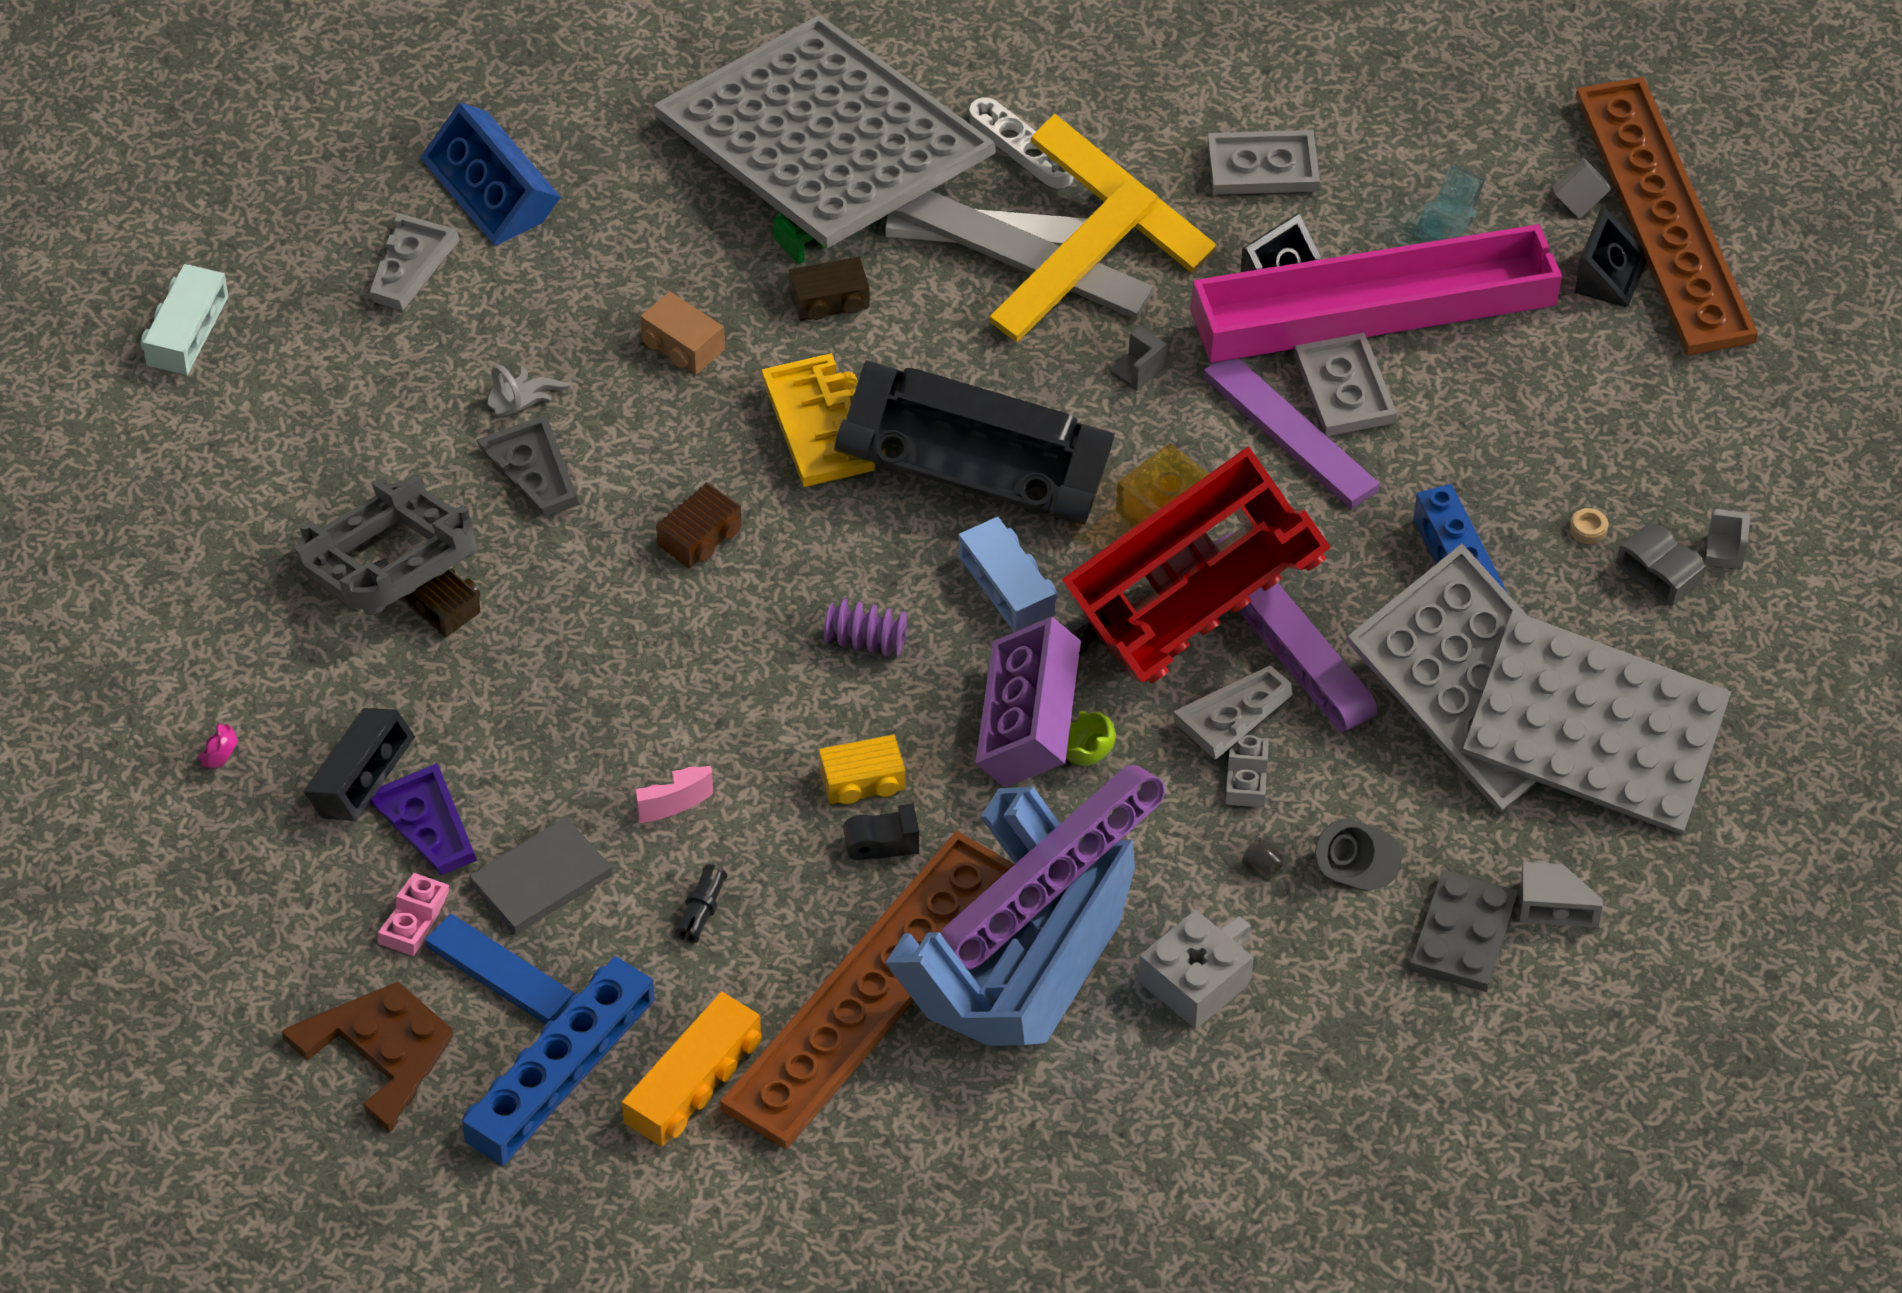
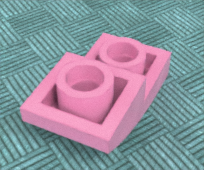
[636,766,713,823]
[378,873,449,956]

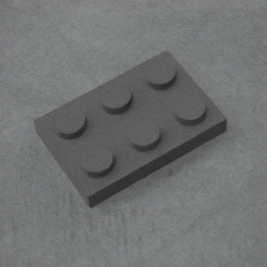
[1409,870,1518,992]

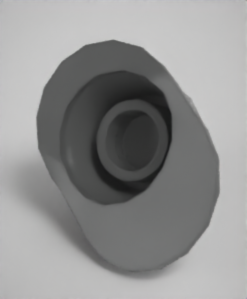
[1313,819,1402,891]

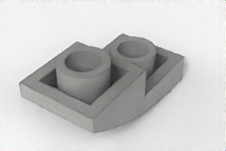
[1225,735,1269,808]

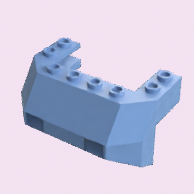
[885,787,1135,1046]

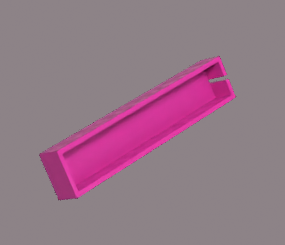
[1190,224,1562,363]

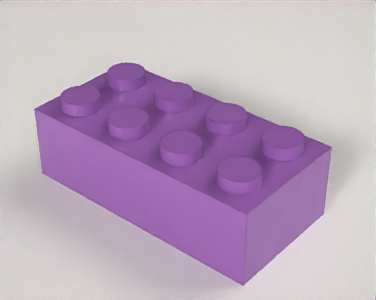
[975,616,1081,788]

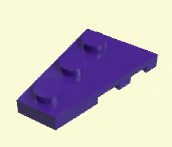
[370,763,478,875]

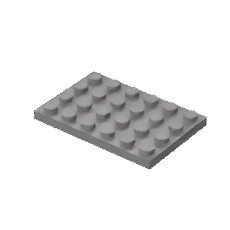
[1346,544,1538,813]
[1461,610,1731,835]

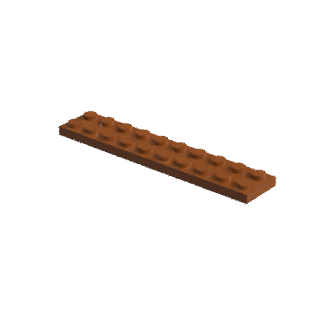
[1576,77,1758,355]
[720,830,1015,1150]

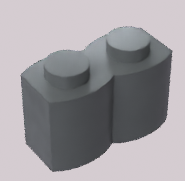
[1616,522,1706,606]

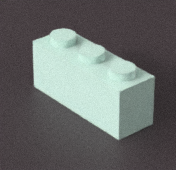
[141,264,228,375]

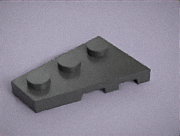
[476,415,580,517]

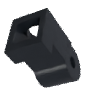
[843,803,919,860]

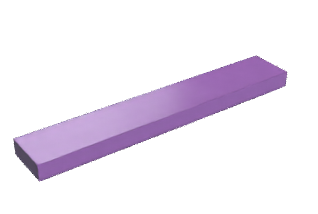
[1203,358,1380,509]

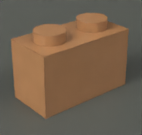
[640,291,725,375]

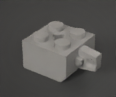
[1138,910,1254,1030]

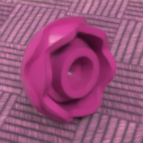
[198,723,238,769]

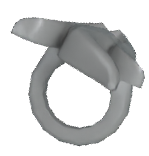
[488,365,570,417]

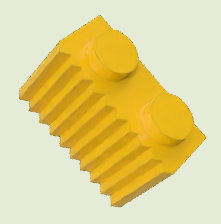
[818,734,905,805]

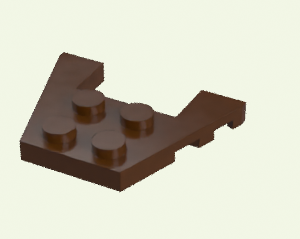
[282,982,453,1133]

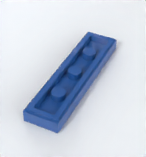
[425,913,575,1024]

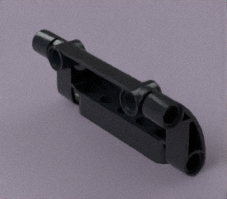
[834,360,1115,525]

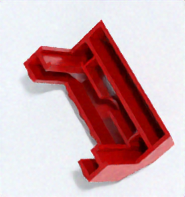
[1062,446,1331,684]

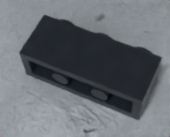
[303,708,415,821]

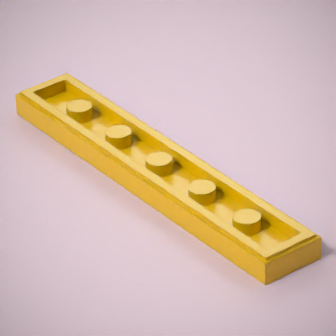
[1030,114,1217,273]
[990,176,1158,343]

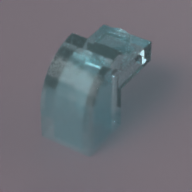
[1414,164,1485,242]

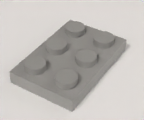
[1207,130,1320,195]
[1294,332,1397,436]

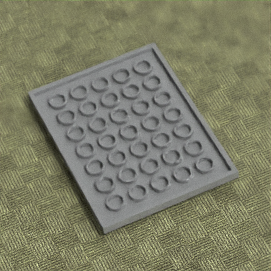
[653,15,996,248]

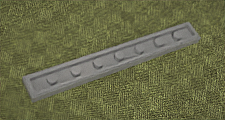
[890,190,1153,320]

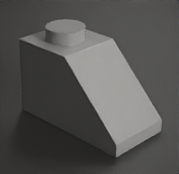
[1519,861,1603,928]

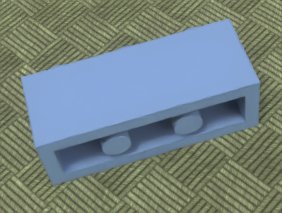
[958,517,1058,632]

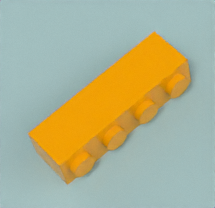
[622,991,762,1147]

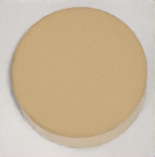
[1570,508,1608,544]

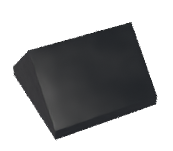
[1575,208,1646,307]
[1240,214,1322,273]

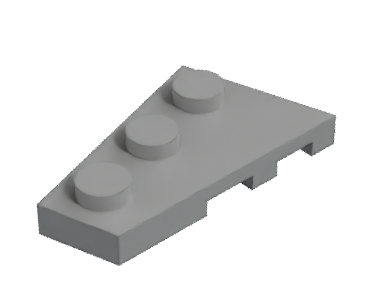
[370,212,460,311]
[1173,665,1293,760]

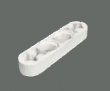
[969,98,1074,189]

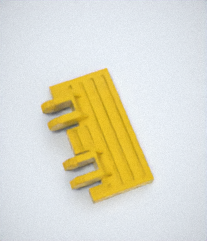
[761,353,886,487]

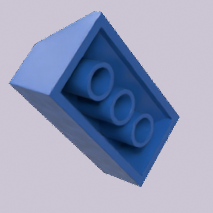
[420,102,561,245]

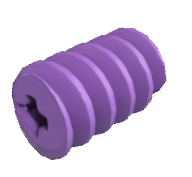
[824,598,907,657]

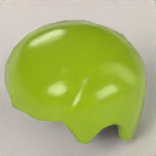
[1066,711,1116,767]

